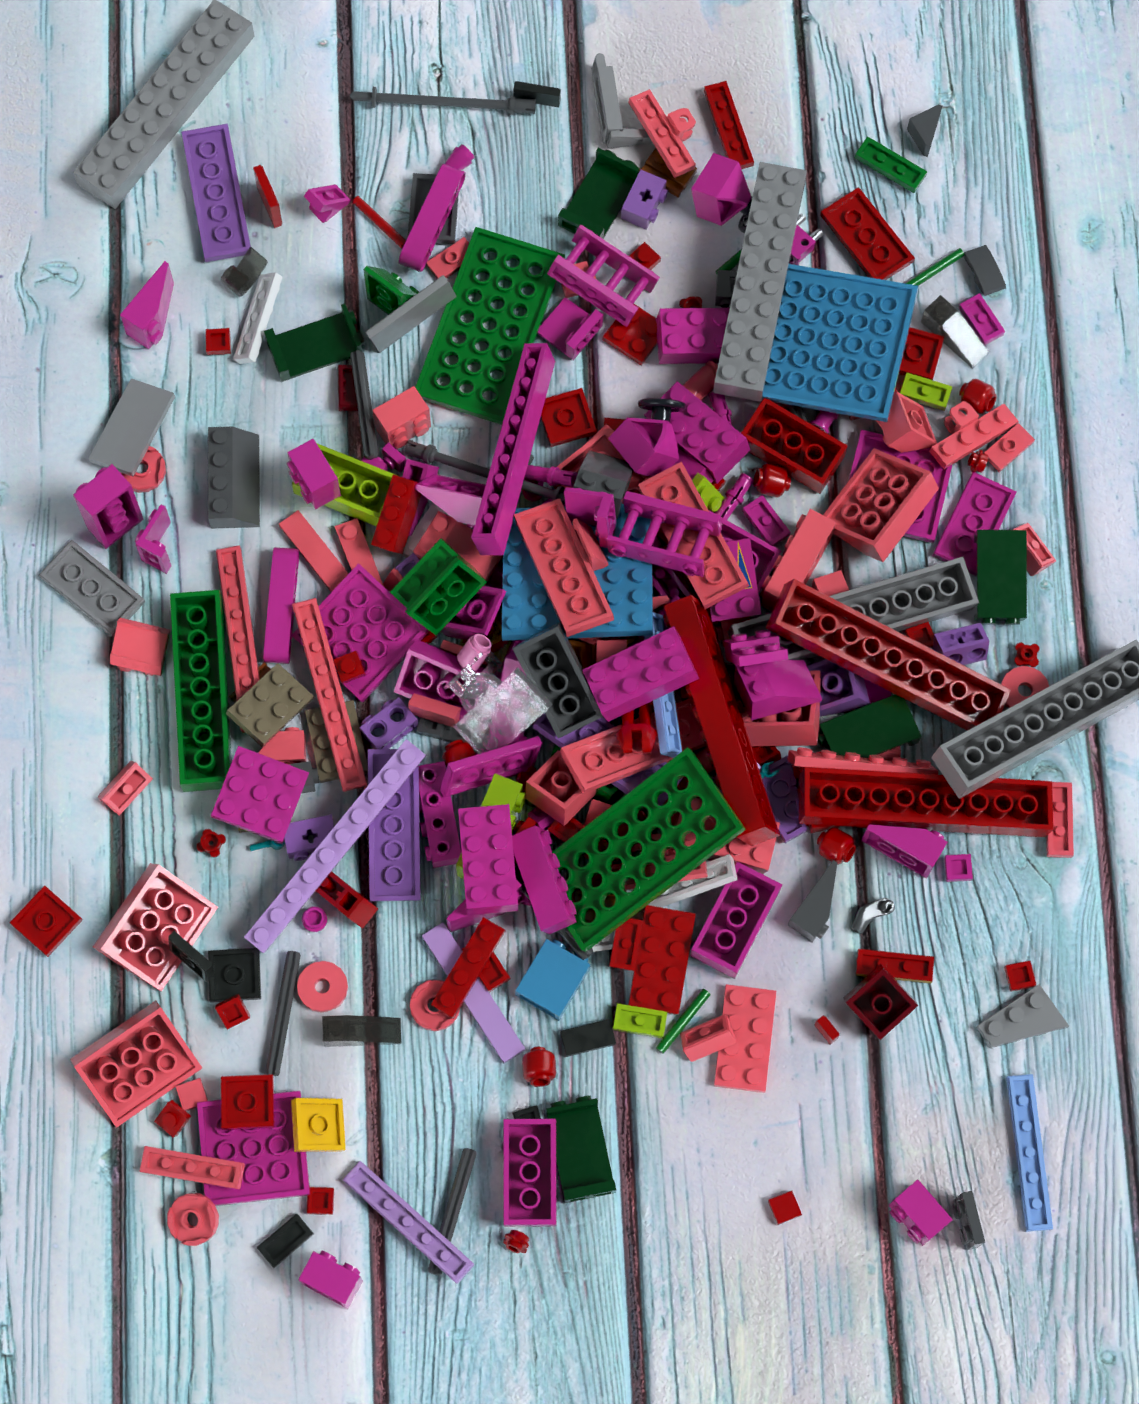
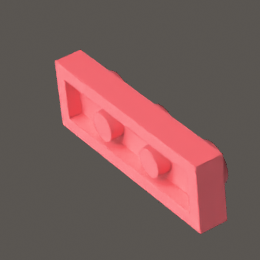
[1046,782,1074,858]

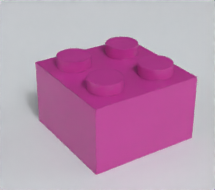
[286,439,341,510]
[888,1179,953,1246]
[298,1250,363,1309]

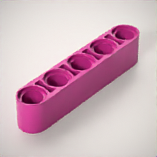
[398,164,466,272]
[263,547,299,664]

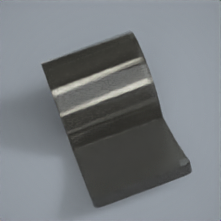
[221,247,268,297]

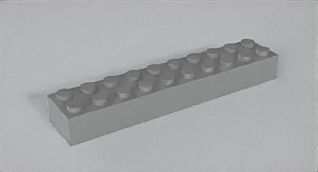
[74,0,255,209]
[714,162,807,402]
[728,557,979,660]
[931,640,1139,799]

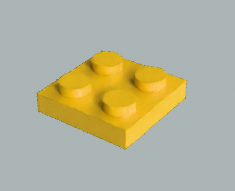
[291,1098,346,1152]

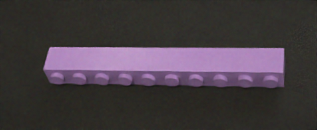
[244,739,426,953]

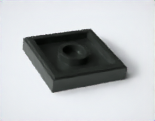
[168,931,214,982]
[208,948,261,1002]

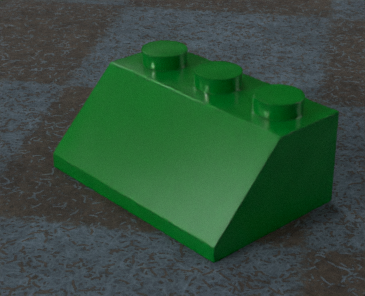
[405,555,487,635]

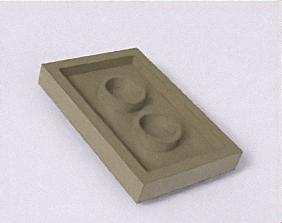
[226,663,314,748]
[305,700,368,783]

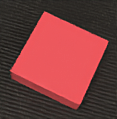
[175,1078,208,1111]

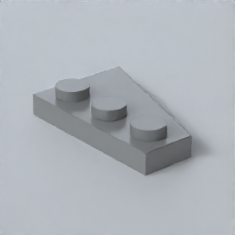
[976,984,1069,1048]

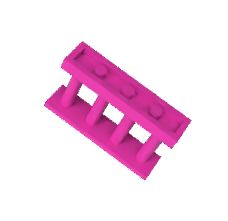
[547,225,660,327]
[607,491,722,577]

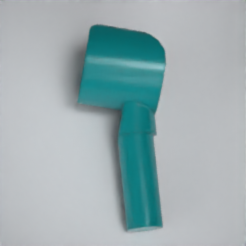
[760,761,780,779]
[249,840,285,851]

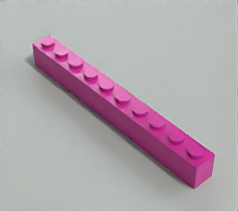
[471,343,555,555]

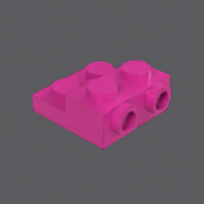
[724,630,788,667]

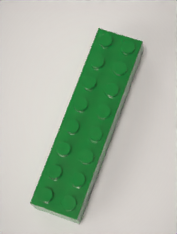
[170,590,232,792]

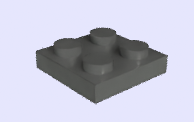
[953,1191,985,1250]

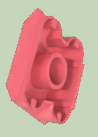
[110,618,170,676]

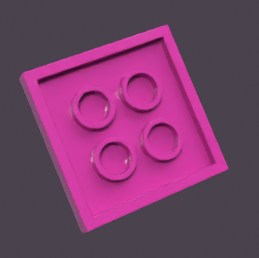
[211,746,309,844]

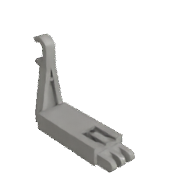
[591,53,653,148]

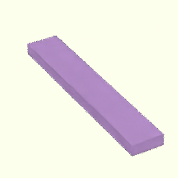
[422,922,525,1064]
[343,1161,475,1284]

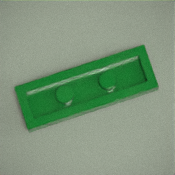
[854,136,927,193]
[390,538,459,609]

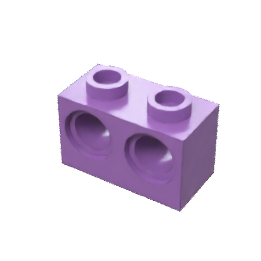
[932,623,990,665]
[360,697,418,749]

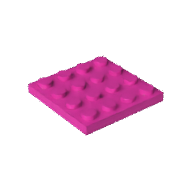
[849,429,953,544]
[291,563,429,702]
[197,1091,310,1206]

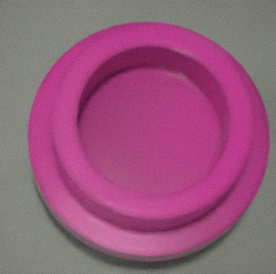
[302,907,327,932]

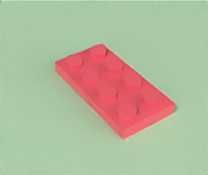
[714,984,777,1093]

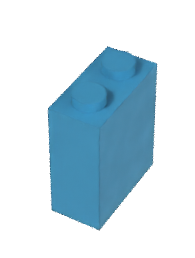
[515,939,591,1021]

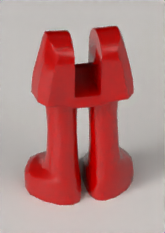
[617,701,657,754]

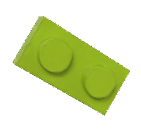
[900,372,953,411]
[692,473,725,513]
[613,1003,667,1039]

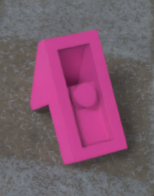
[304,184,351,223]

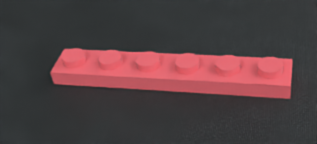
[787,747,939,775]

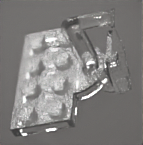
[443,651,553,754]

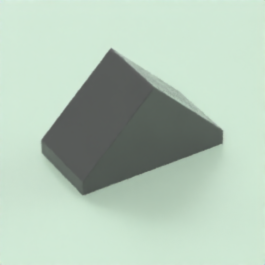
[907,104,943,157]

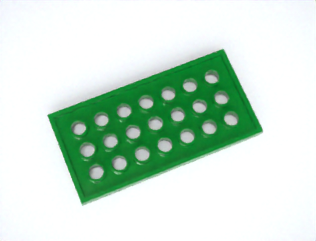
[415,227,565,425]
[552,747,746,952]

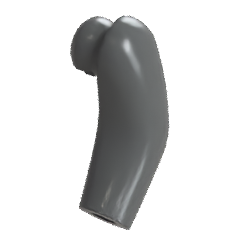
[851,898,895,934]

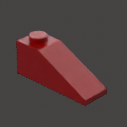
[316,872,378,928]

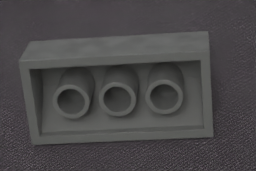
[208,426,260,529]
[512,622,603,738]

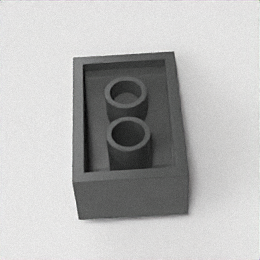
[573,450,634,519]

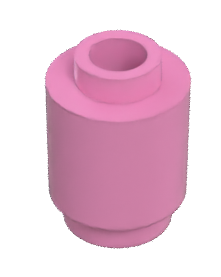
[457,634,492,671]

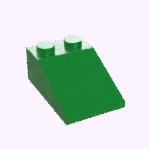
[363,266,419,315]

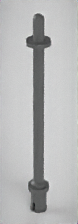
[350,86,536,115]
[404,440,565,504]

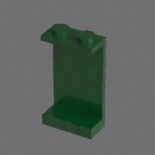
[558,148,640,239]
[264,303,365,382]
[974,530,1027,625]
[818,694,922,758]
[546,1096,616,1203]

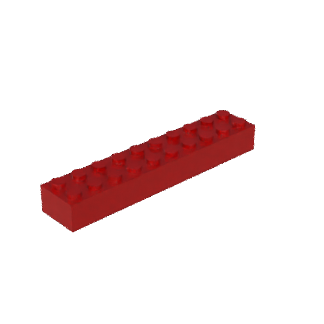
[766,579,1011,731]
[664,595,780,846]
[799,767,1053,837]

